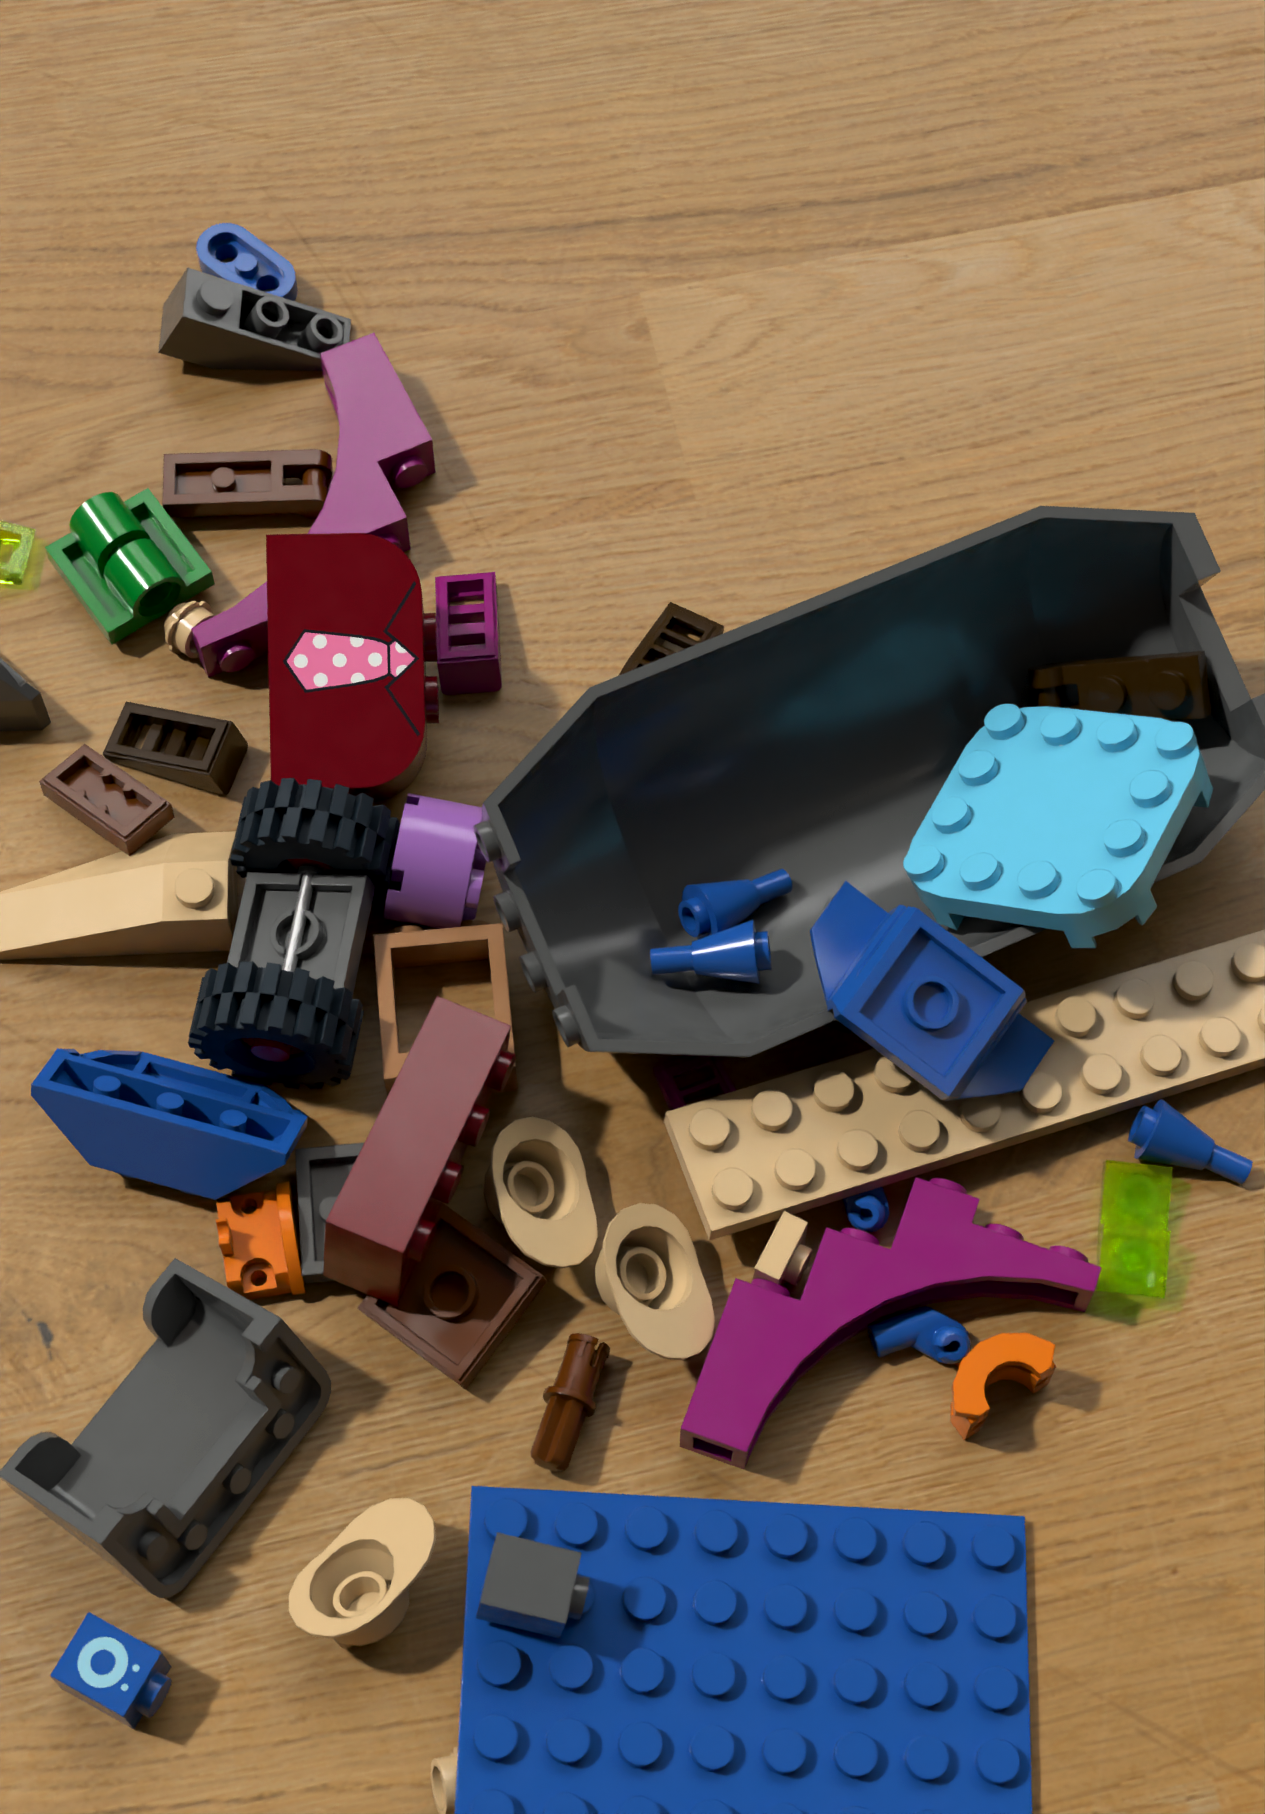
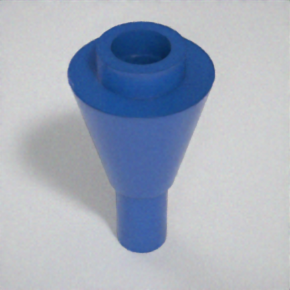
[678,869,792,939]
[650,919,772,984]
[1128,1099,1253,1185]

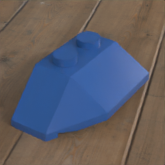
[31,1048,308,1200]

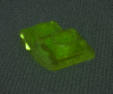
[1096,1160,1173,1299]

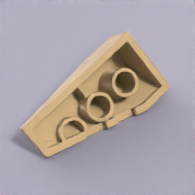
[0,831,237,960]

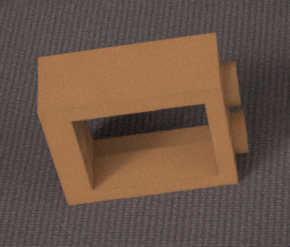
[373,920,518,1096]

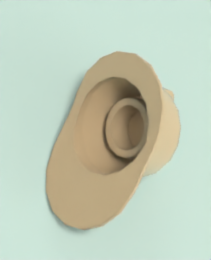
[484,1117,598,1269]
[595,1203,715,1360]
[289,1498,436,1649]

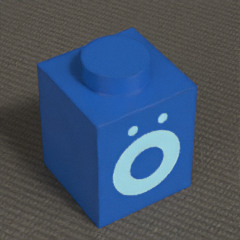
[50,1612,172,1729]

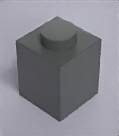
[476,1532,590,1639]

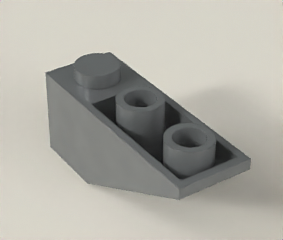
[158,268,351,371]

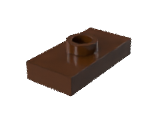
[39,744,175,856]

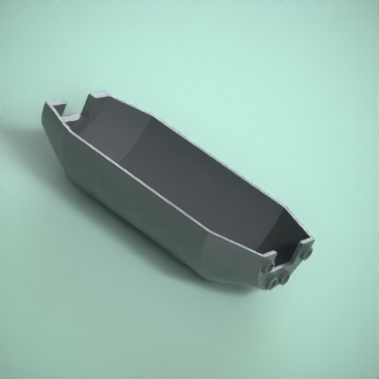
[473,506,1265,1057]

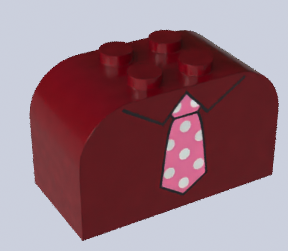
[266,533,439,802]

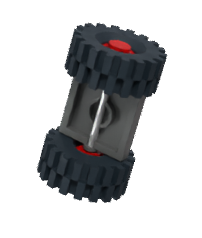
[188,778,400,1089]

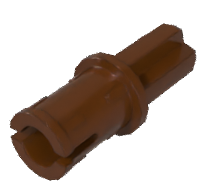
[531,1333,610,1472]

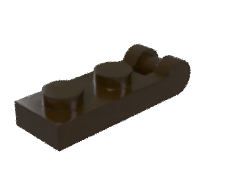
[1028,651,1212,721]

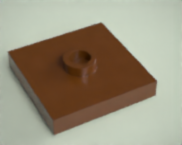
[358,1203,547,1390]

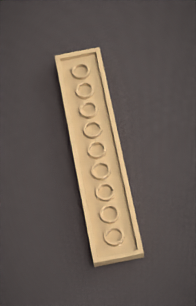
[664,930,1265,1241]

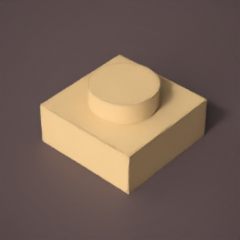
[753,1211,813,1286]

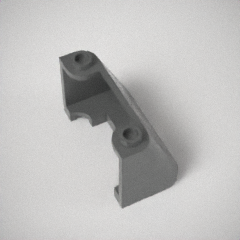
[0,1258,331,1598]

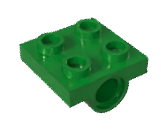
[45,488,215,645]

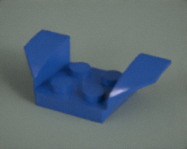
[810,881,1055,1101]

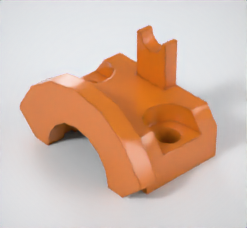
[216,1182,306,1300]
[950,1333,1056,1441]

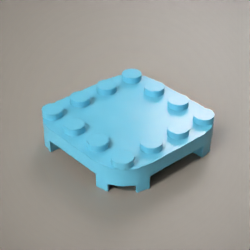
[903,704,1213,948]

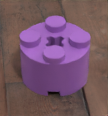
[384,793,486,929]

